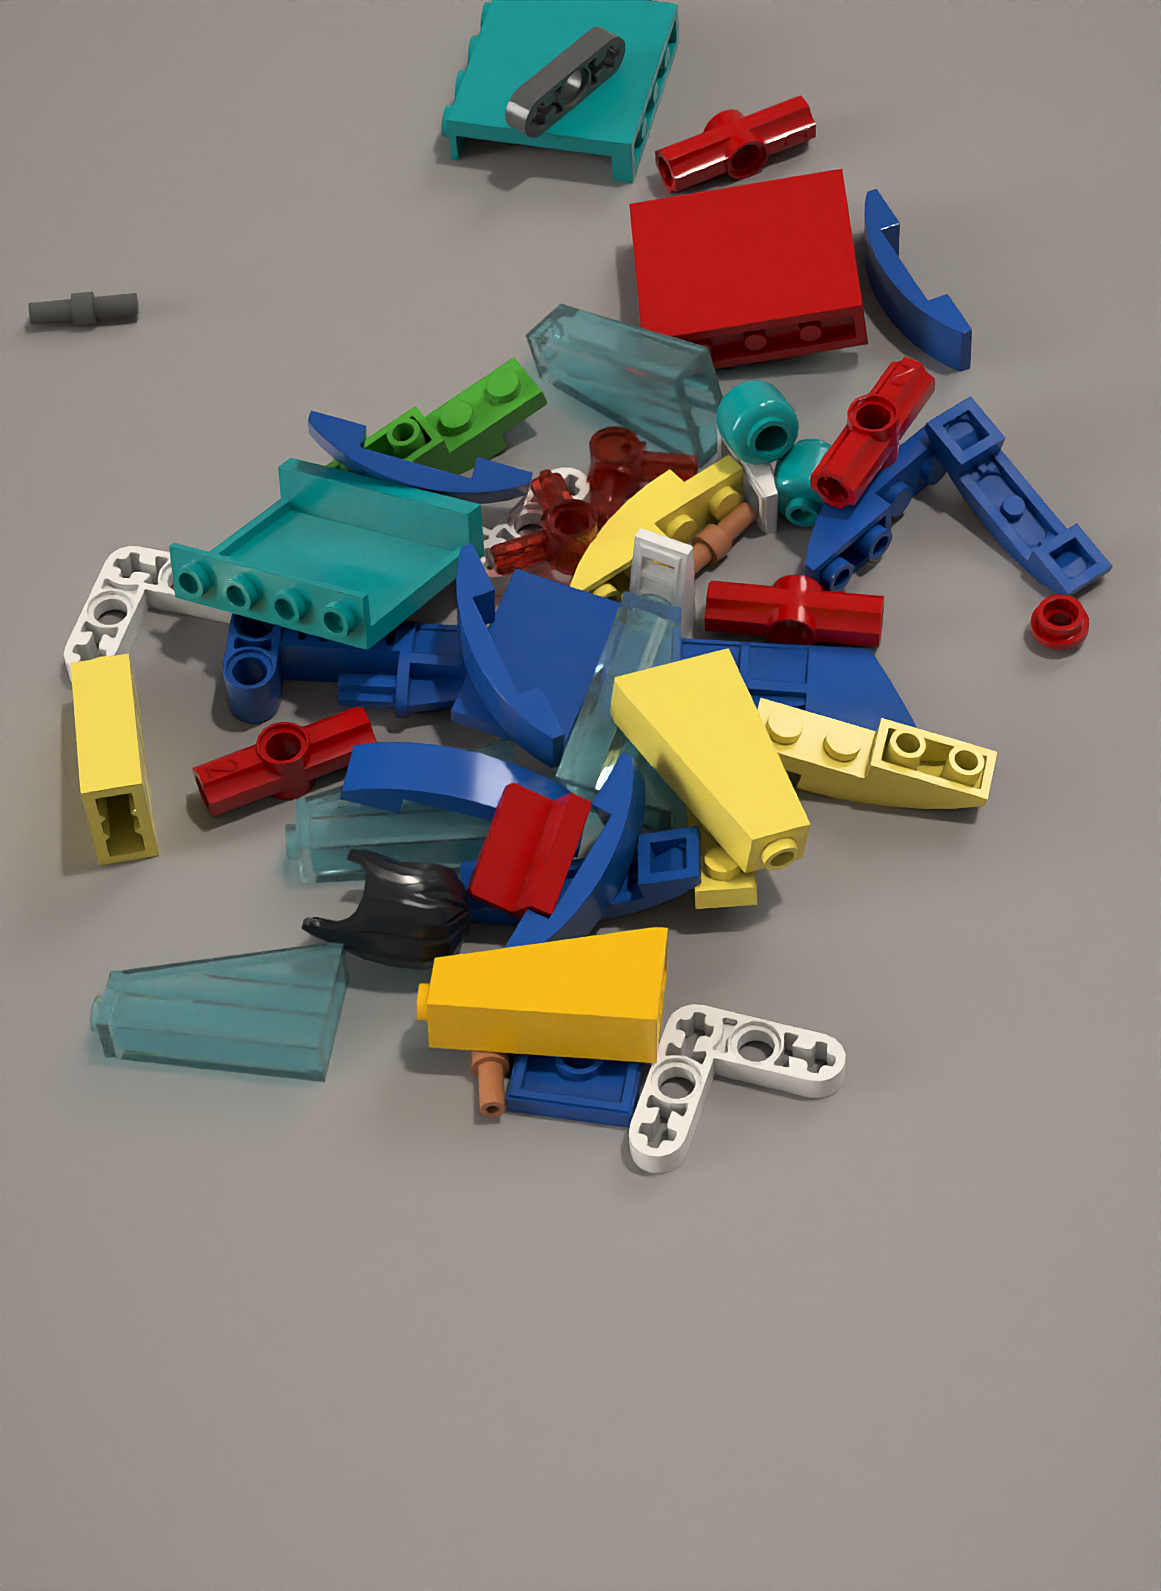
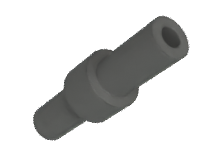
[28,291,139,326]

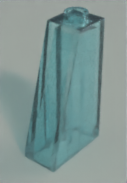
[525,303,723,469]
[555,591,682,832]
[285,738,516,884]
[90,942,350,1082]

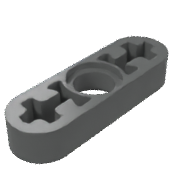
[505,26,625,138]

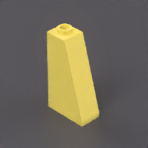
[609,648,810,874]
[70,653,159,866]

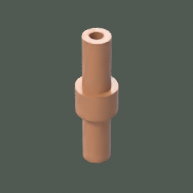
[669,502,757,575]
[471,1051,510,1117]

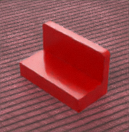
[467,783,592,919]

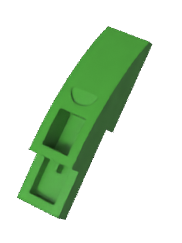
[326,357,548,475]

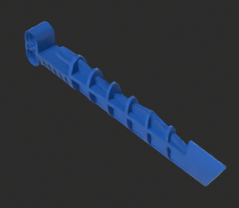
[223,613,917,731]

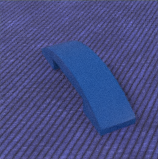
[864,189,972,372]
[924,396,1113,596]
[308,410,533,504]
[456,543,564,769]
[340,742,584,858]
[504,752,646,948]
[460,826,702,926]

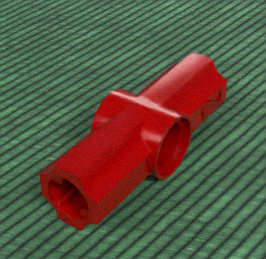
[655,95,816,193]
[810,356,935,510]
[704,574,885,647]
[192,706,378,817]

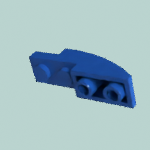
[805,426,947,592]

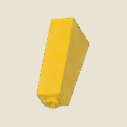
[417,927,668,1063]

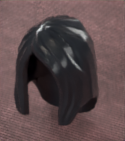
[301,848,470,970]

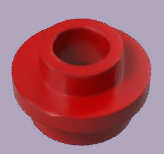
[1030,594,1089,650]

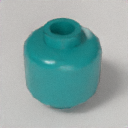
[716,380,799,465]
[773,439,832,526]

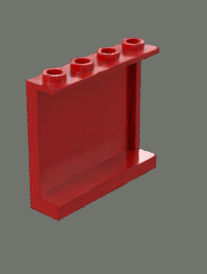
[629,169,869,379]

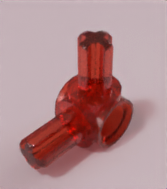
[586,426,699,532]
[490,469,599,576]

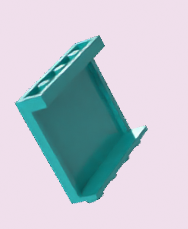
[441,0,679,183]
[169,458,484,650]

